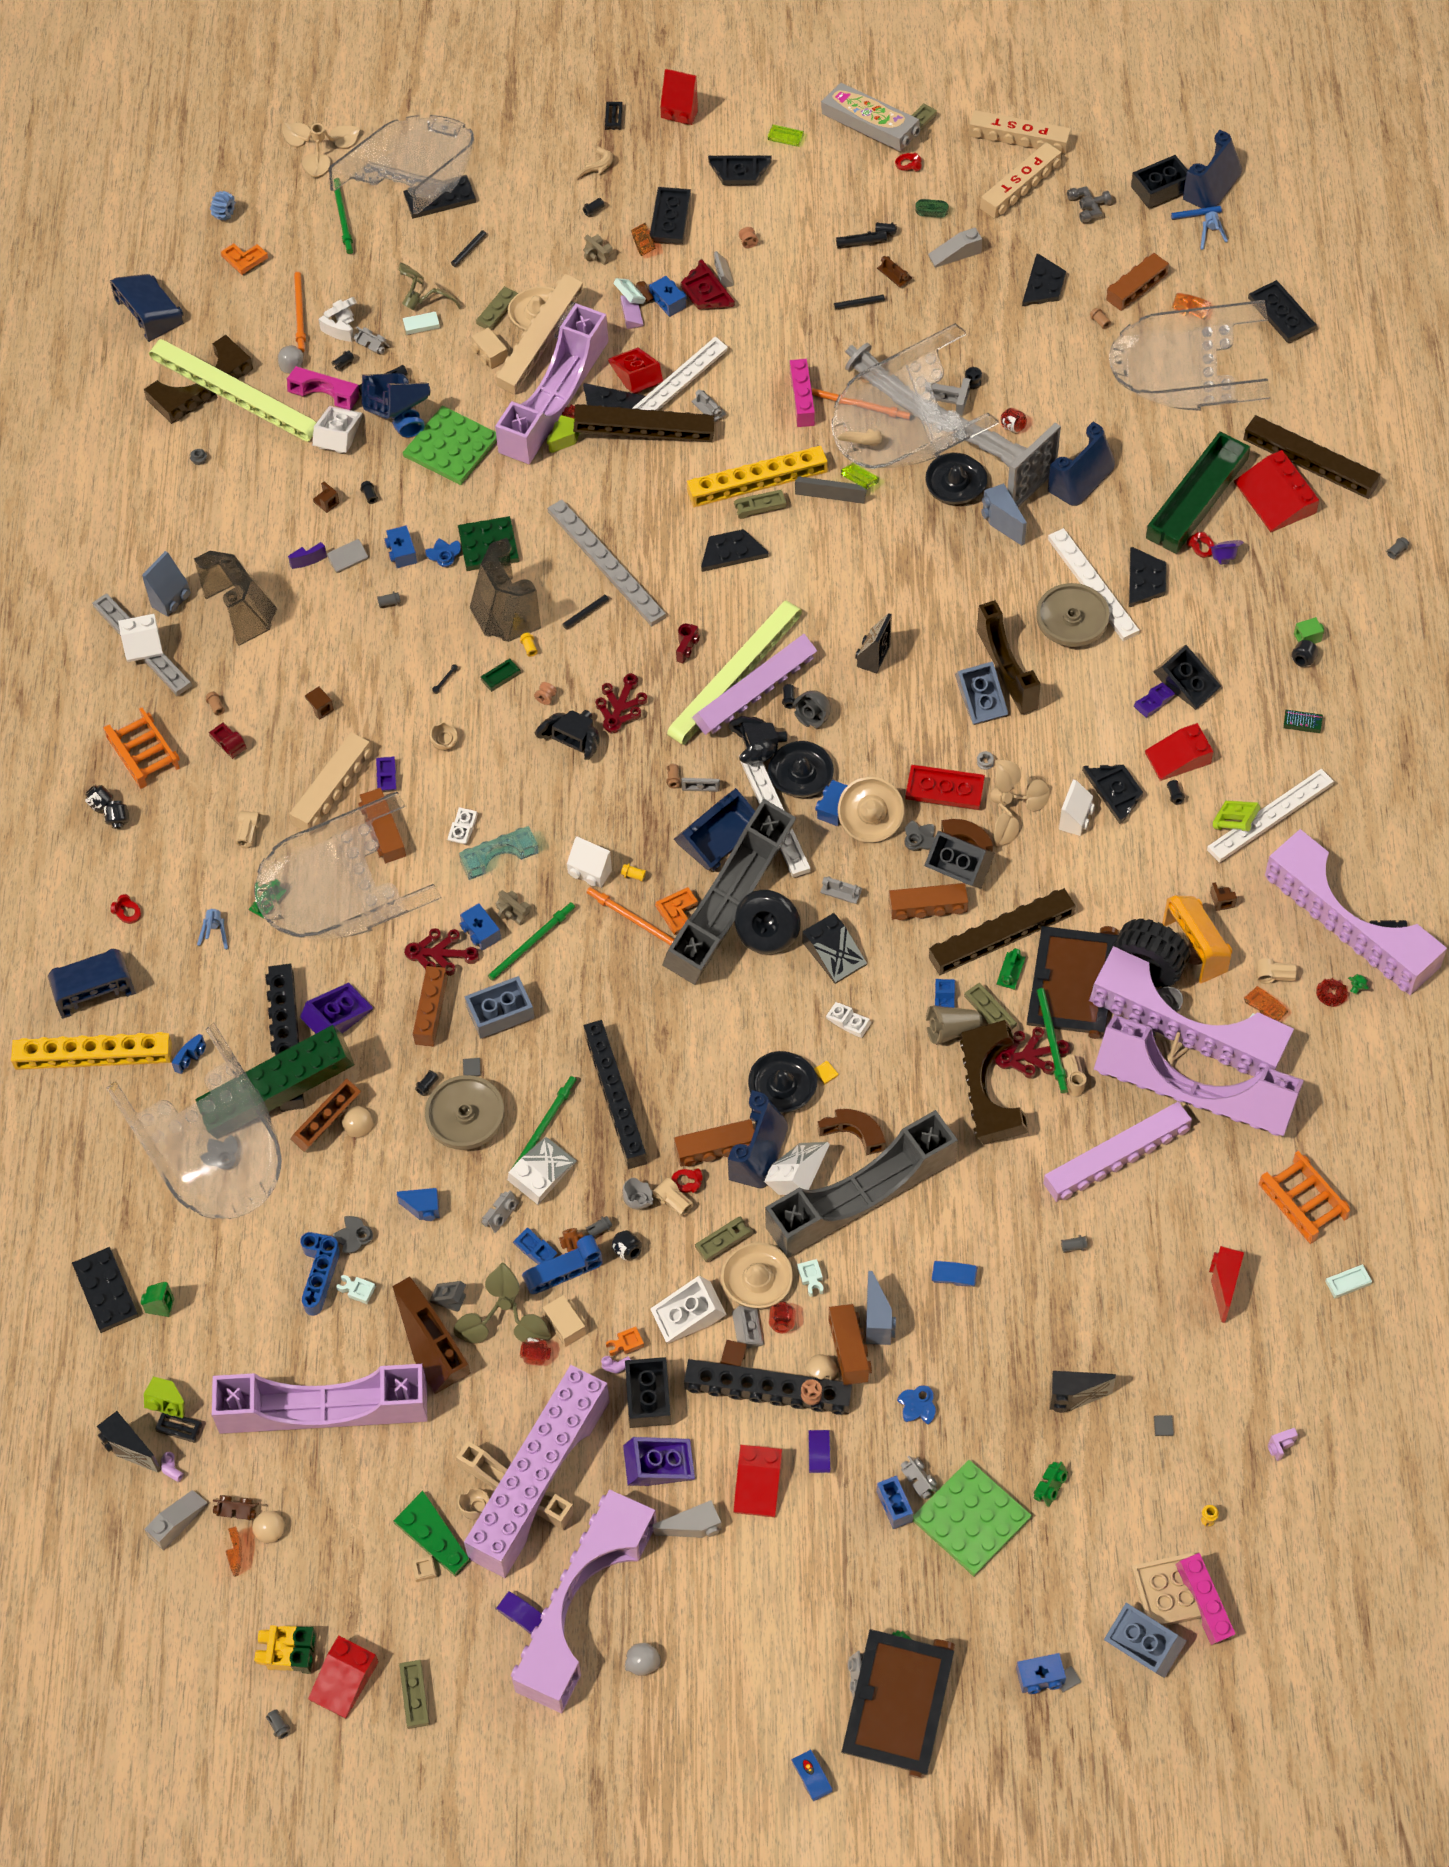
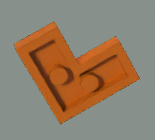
[221,243,268,275]
[655,887,698,935]

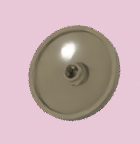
[1036,583,1110,647]
[425,1075,505,1150]

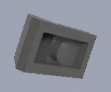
[429,1281,466,1312]

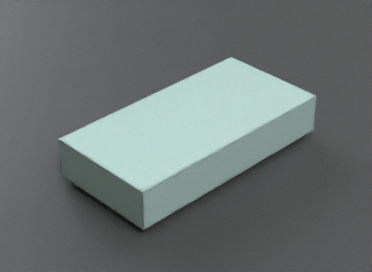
[613,278,646,304]
[403,312,440,335]
[1325,1264,1372,1299]

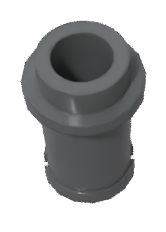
[1386,537,1409,559]
[377,591,401,608]
[585,1216,612,1237]
[1061,1235,1087,1253]
[266,1709,290,1739]

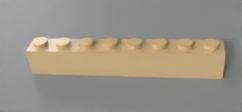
[495,274,583,395]

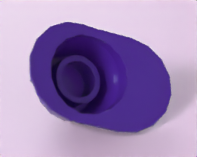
[1208,540,1244,565]

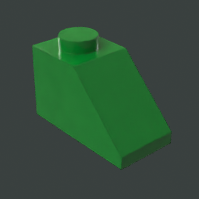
[141,1282,174,1317]

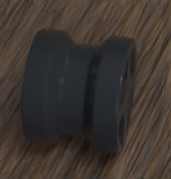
[965,367,982,389]

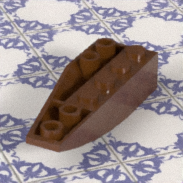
[392,1276,471,1394]

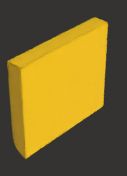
[814,1061,839,1084]

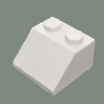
[118,614,163,662]
[1059,780,1095,836]
[567,837,612,888]

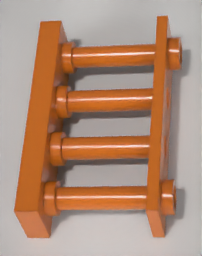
[103,707,180,789]
[1259,1151,1350,1244]

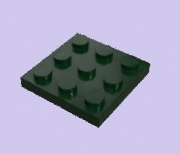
[458,516,519,571]

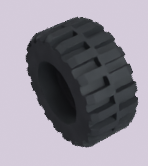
[1112,918,1190,988]

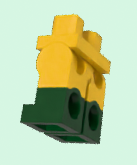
[254,1625,317,1674]

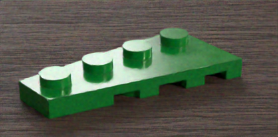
[393,1490,470,1577]

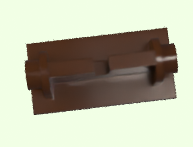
[877,256,912,287]
[213,1495,259,1520]

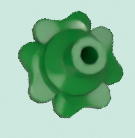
[1348,974,1370,995]

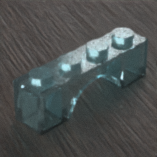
[459,826,539,880]

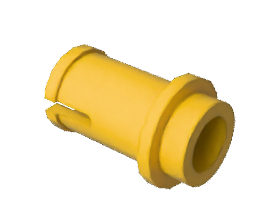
[520,633,538,657]
[621,863,646,882]
[1201,1505,1219,1527]

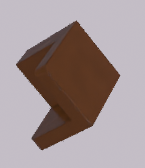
[313,481,340,513]
[305,686,334,720]
[1210,882,1237,911]
[720,1340,747,1367]

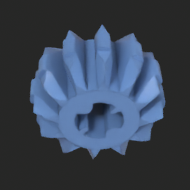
[210,191,236,221]

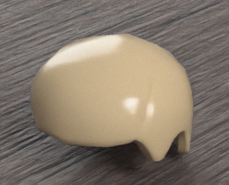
[429,722,458,750]
[341,1106,373,1138]
[804,1354,838,1380]
[457,1488,490,1520]
[252,1511,286,1544]

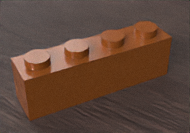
[1106,253,1169,311]
[358,788,406,864]
[889,883,968,920]
[413,966,448,1047]
[290,1078,361,1152]
[674,1119,754,1167]
[828,1304,872,1385]

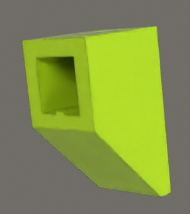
[547,415,581,453]
[143,1376,185,1418]

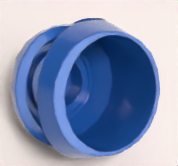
[392,408,425,438]

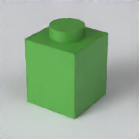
[1294,617,1324,644]

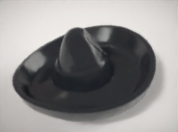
[925,452,987,504]
[768,741,834,797]
[735,890,801,955]
[748,1051,817,1114]

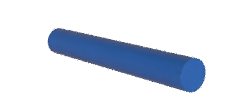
[1171,206,1222,220]

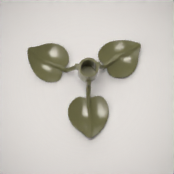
[398,262,461,310]
[454,1262,551,1344]

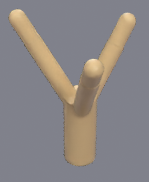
[1162,1031,1188,1066]

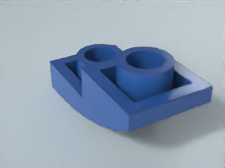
[172,1034,206,1074]
[932,1261,978,1287]

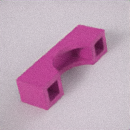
[790,359,815,427]
[287,366,359,410]
[1175,1553,1235,1645]

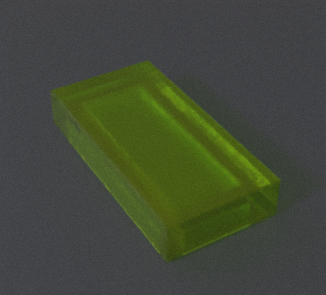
[768,124,804,147]
[841,463,879,489]

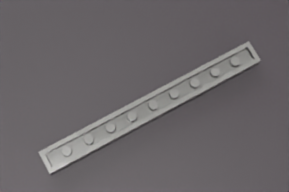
[548,500,666,627]

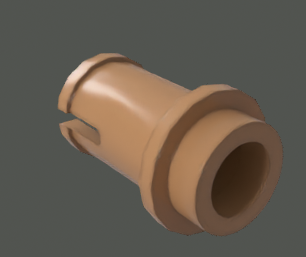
[1090,308,1111,329]
[206,691,225,715]
[666,763,681,788]

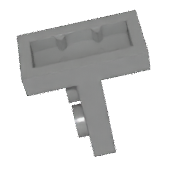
[925,378,970,416]

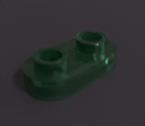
[915,199,949,218]

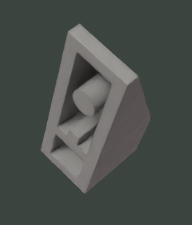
[928,228,982,268]
[144,1490,208,1551]
[653,1500,722,1538]

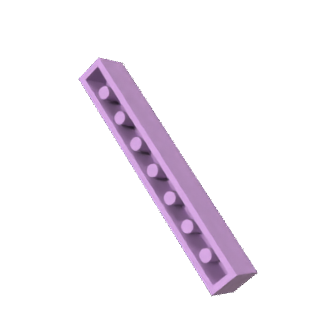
[692,634,817,735]
[1043,1102,1192,1202]

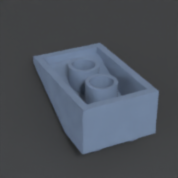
[981,483,1027,546]
[142,551,191,617]
[955,661,1008,724]
[866,1271,896,1345]
[1104,1603,1187,1678]

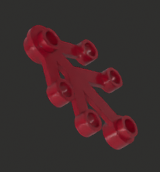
[595,673,647,733]
[404,928,479,976]
[995,1027,1070,1078]

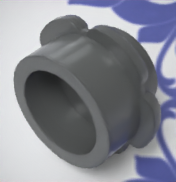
[190,449,207,465]

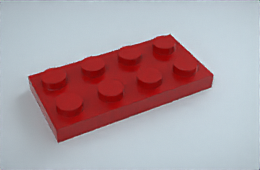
[905,764,985,810]

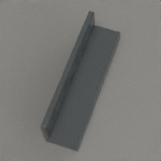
[795,476,867,504]

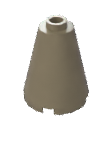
[926,1005,982,1044]

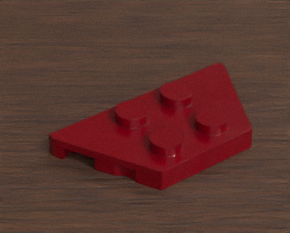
[681,259,735,309]

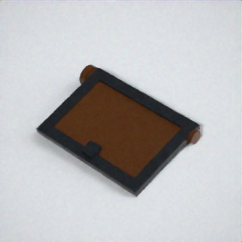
[1027,926,1119,1039]
[841,1629,955,1778]

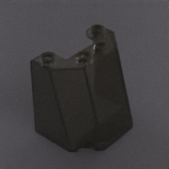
[470,537,541,642]
[194,551,277,646]

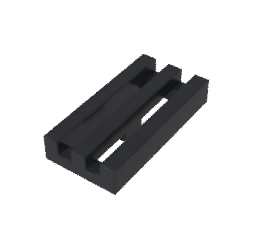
[605,102,623,130]
[155,1413,202,1443]

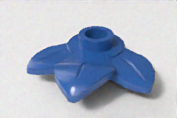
[425,538,461,567]
[897,1385,936,1425]

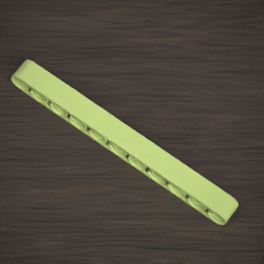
[149,339,316,442]
[667,600,802,745]

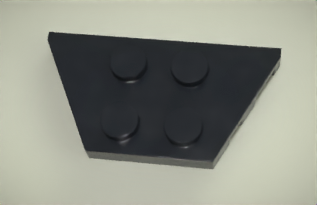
[708,155,772,185]
[1022,254,1066,307]
[583,383,646,409]
[701,529,768,572]
[1129,547,1166,607]
[1082,764,1143,824]

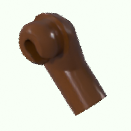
[636,281,653,302]

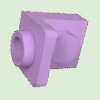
[1268,1428,1298,1461]

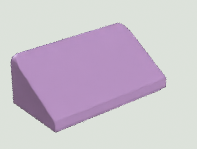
[620,296,643,329]

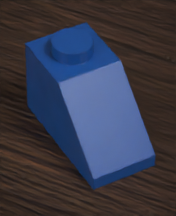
[397,1188,440,1221]

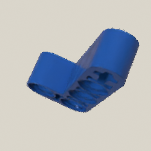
[300,1232,340,1316]
[522,1235,603,1294]

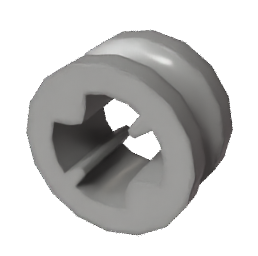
[977,751,994,770]

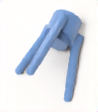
[1200,212,1228,250]
[197,909,228,950]

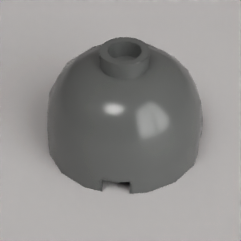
[793,690,831,728]

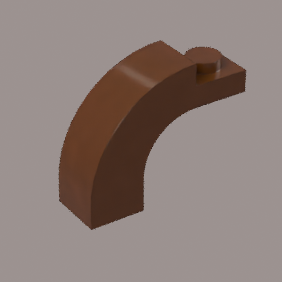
[941,819,993,872]
[818,1109,886,1155]

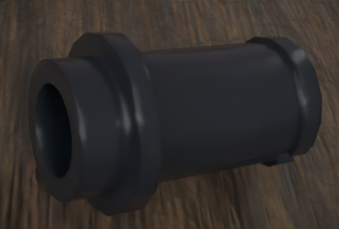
[583,198,605,216]
[875,222,897,236]
[332,350,354,371]
[360,481,378,504]
[782,684,795,709]
[1167,780,1185,805]
[415,1070,439,1096]

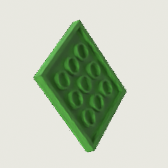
[403,405,497,485]
[913,1460,1032,1577]

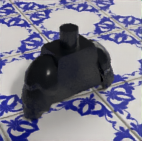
[535,710,600,760]
[728,716,787,765]

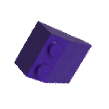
[300,982,373,1034]
[623,1437,695,1486]

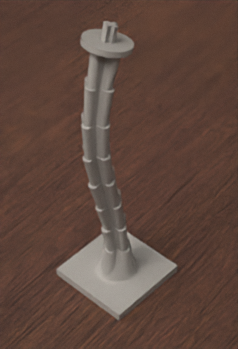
[845,343,1061,507]

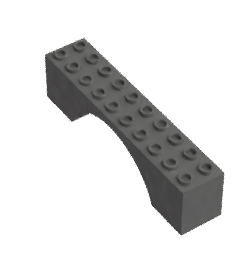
[662,799,796,985]
[765,1110,958,1258]

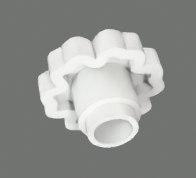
[323,297,357,324]

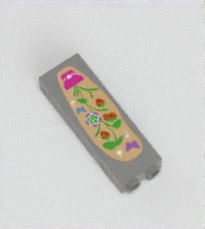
[821,83,920,151]

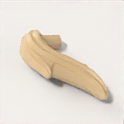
[576,146,613,179]
[837,428,883,446]

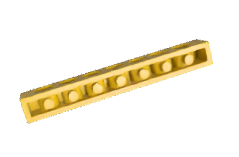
[687,446,828,508]
[11,1032,172,1070]

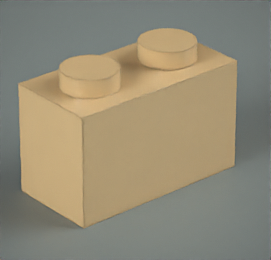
[471,327,508,369]
[542,1295,587,1347]

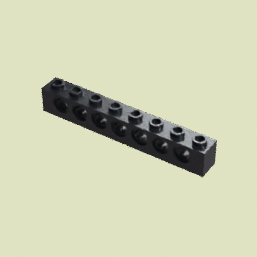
[265,963,305,1111]
[583,1020,647,1170]
[684,1359,852,1415]

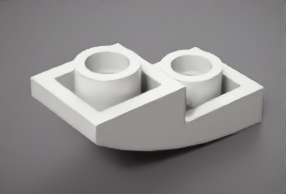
[319,315,354,342]
[447,807,478,845]
[826,1002,871,1038]

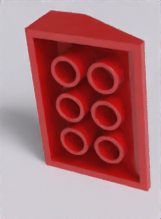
[1234,450,1319,533]

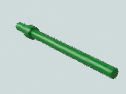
[332,177,353,254]
[488,902,576,981]
[1037,988,1068,1094]
[511,1076,577,1169]

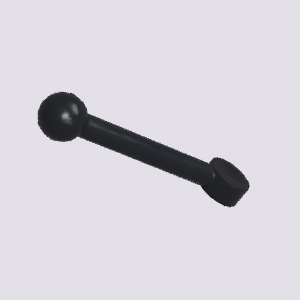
[432,664,458,694]

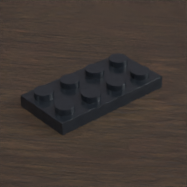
[403,175,476,219]
[649,187,691,244]
[1248,280,1316,343]
[72,1247,139,1333]

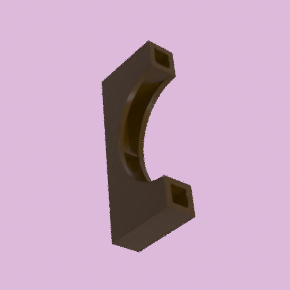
[144,335,253,424]
[977,600,1041,715]
[960,1020,1029,1145]

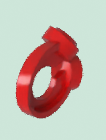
[895,152,922,171]
[1187,532,1214,558]
[110,894,141,924]
[671,1168,703,1193]

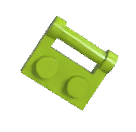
[1213,800,1260,832]

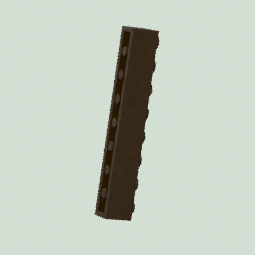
[573,404,715,442]
[1243,415,1381,499]
[929,888,1076,976]

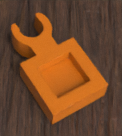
[606,1326,644,1356]

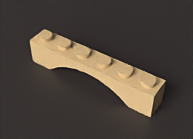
[456,1441,574,1530]

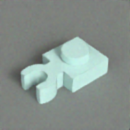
[797,1259,823,1297]
[336,1275,376,1304]

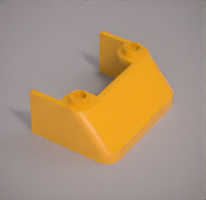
[1162,895,1232,984]

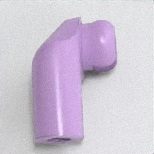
[601,1356,631,1374]
[161,1452,183,1482]

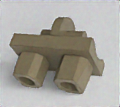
[583,234,613,265]
[496,890,531,925]

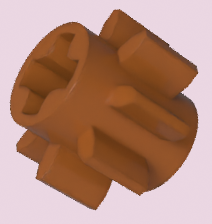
[559,1228,584,1252]

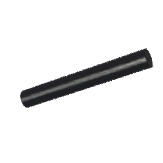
[451,230,487,267]
[833,294,885,310]
[562,594,609,629]

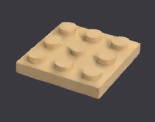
[1131,1552,1201,1626]

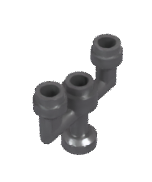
[1067,186,1111,223]

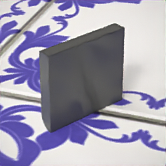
[463,1058,481,1077]
[1154,1415,1174,1436]
[1060,1666,1081,1692]

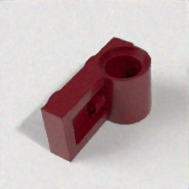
[676,623,700,664]
[209,722,247,759]

